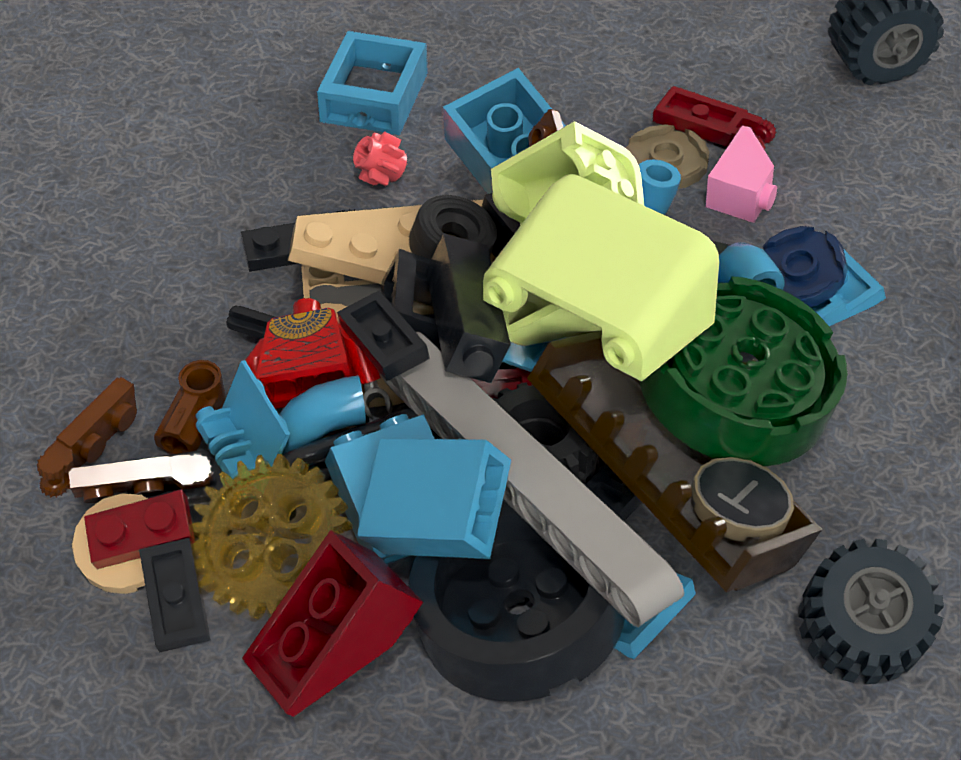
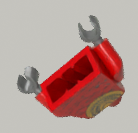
[245,298,393,420]

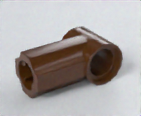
[154,360,226,454]

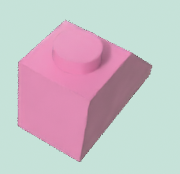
[705,125,777,223]

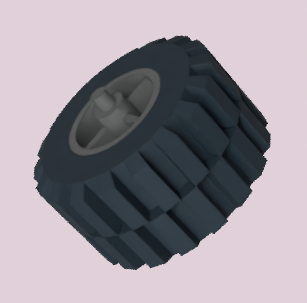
[828,0,944,85]
[798,539,944,684]

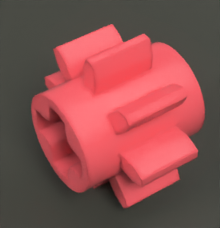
[353,131,407,186]

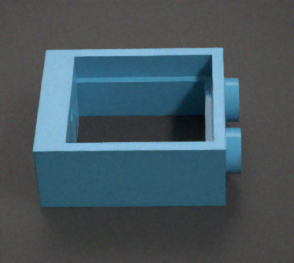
[317,31,427,135]

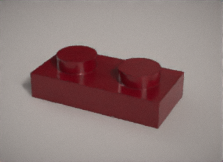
[84,490,195,570]

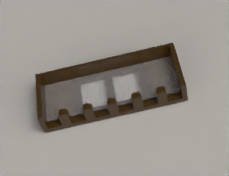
[527,331,823,592]

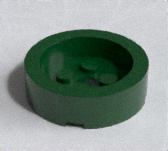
[639,276,848,466]

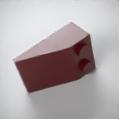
[242,530,423,717]

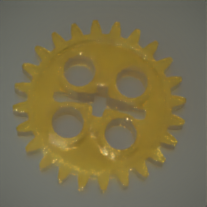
[192,454,353,620]

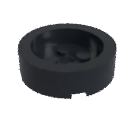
[408,499,625,702]

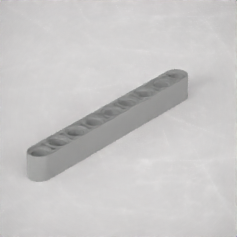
[381,332,684,627]

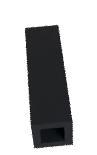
[426,233,511,383]

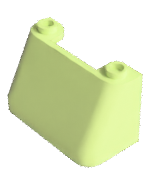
[491,121,644,346]
[483,174,719,382]

